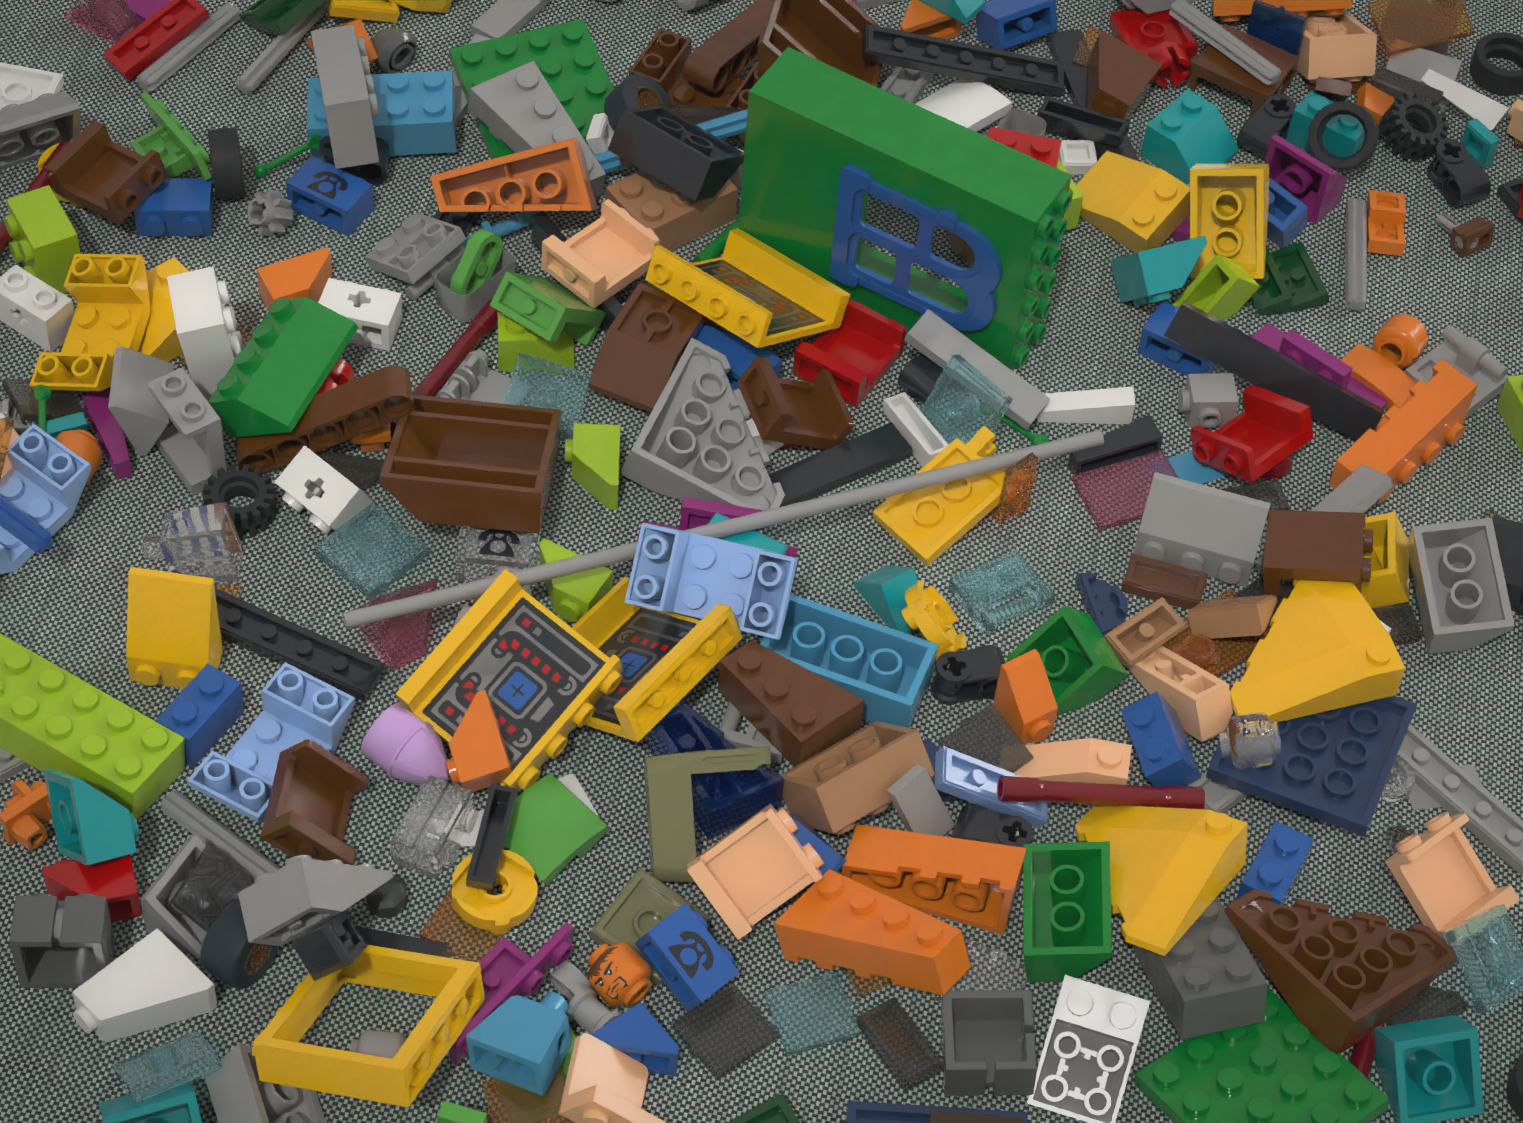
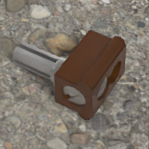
[1436,213,1494,258]

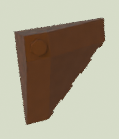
[1224,889,1461,1055]

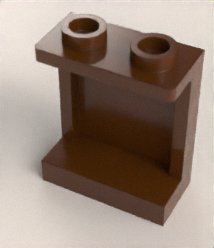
[1188,24,1299,117]
[44,120,168,224]
[737,356,854,450]
[1263,510,1373,595]
[260,739,369,865]

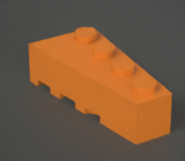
[430,138,598,212]
[1329,359,1477,504]
[773,869,971,996]

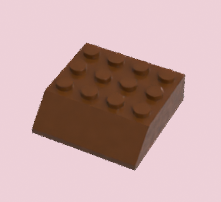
[757,0,883,87]
[380,394,562,534]

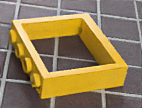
[252,945,485,1108]

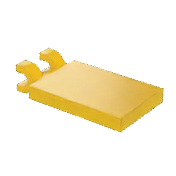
[872,426,1024,567]

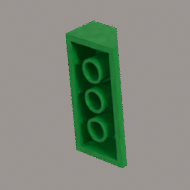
[208,296,358,438]

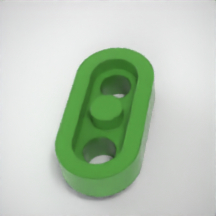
[450,229,503,295]

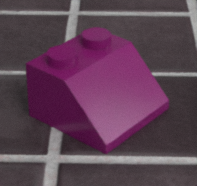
[1264,134,1347,225]

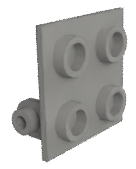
[435,349,532,405]

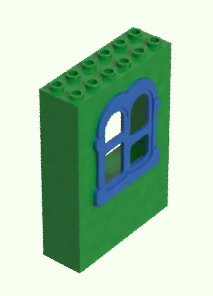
[739,47,1073,371]

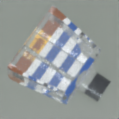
[142,502,244,582]

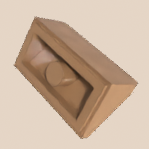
[1187,595,1277,640]
[1104,597,1188,668]

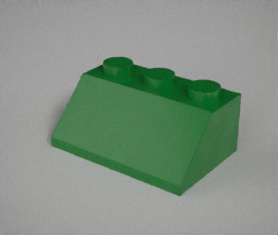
[1023,841,1112,982]

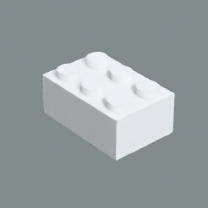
[167,266,244,401]

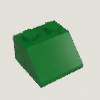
[1007,605,1129,716]

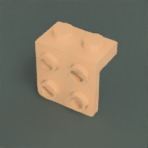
[559,1033,666,1123]

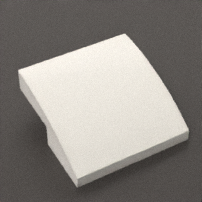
[915,79,1012,132]

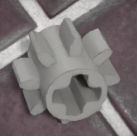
[247,189,293,236]

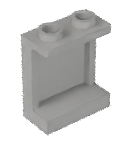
[148,368,227,496]

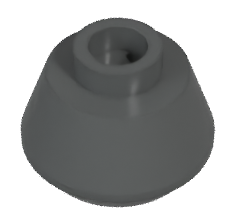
[372,27,417,74]

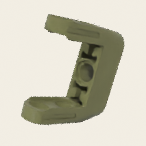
[644,746,771,882]

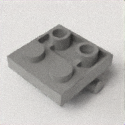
[365,212,466,301]
[1405,325,1509,418]

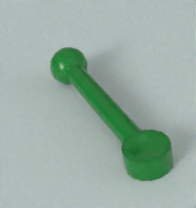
[254,134,322,178]
[34,385,51,433]
[981,401,1049,446]

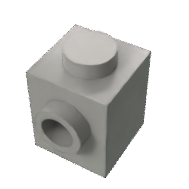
[1178,373,1239,428]

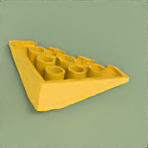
[1230,579,1405,730]
[1075,804,1248,956]

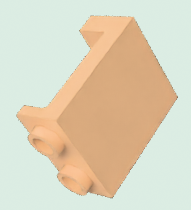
[541,199,660,309]
[687,803,824,940]
[1385,812,1520,946]

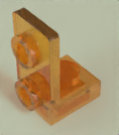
[989,452,1038,524]

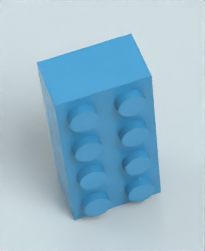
[307,70,457,160]
[760,593,938,728]

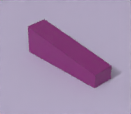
[82,387,132,480]

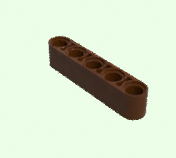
[683,0,772,93]
[235,366,414,474]

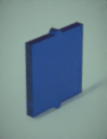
[1247,0,1308,74]

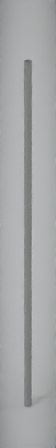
[342,430,1104,629]

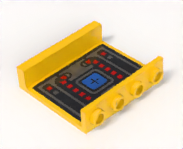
[645,229,851,348]
[396,568,623,794]
[571,577,742,742]

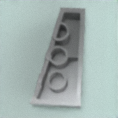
[311,24,379,169]
[467,61,606,198]

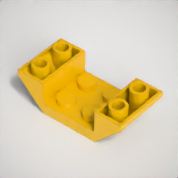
[29,254,151,391]

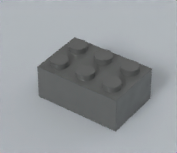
[1133,897,1268,1040]

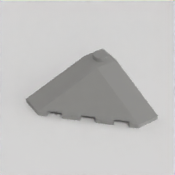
[619,338,785,528]

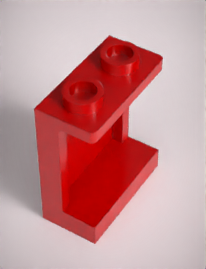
[792,298,906,408]
[1190,384,1314,483]

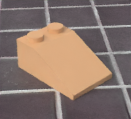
[1278,10,1377,83]

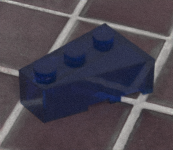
[647,703,784,840]

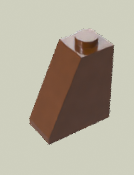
[1087,31,1162,120]

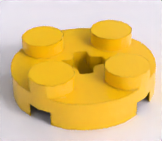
[902,580,967,660]
[451,849,537,935]

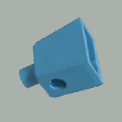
[466,992,571,1096]

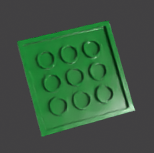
[449,18,614,159]
[1134,987,1390,1123]

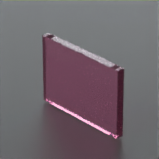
[1071,450,1178,531]

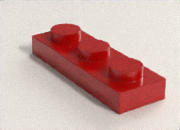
[103,0,210,81]

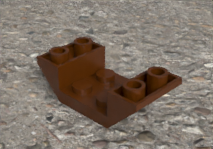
[629,28,759,125]
[588,283,716,412]

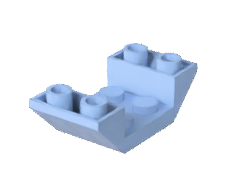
[0,423,92,574]
[624,523,798,640]
[187,662,355,823]

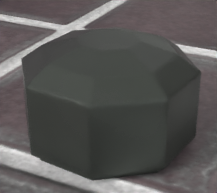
[366,874,407,918]

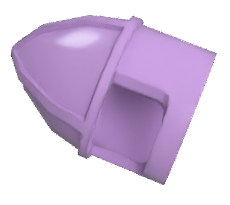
[361,703,449,786]

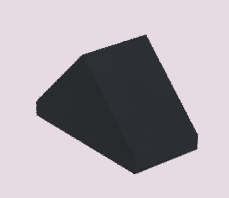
[291,910,367,981]

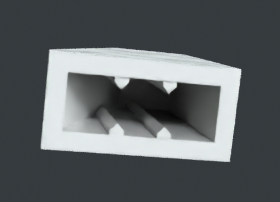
[72,928,218,1043]

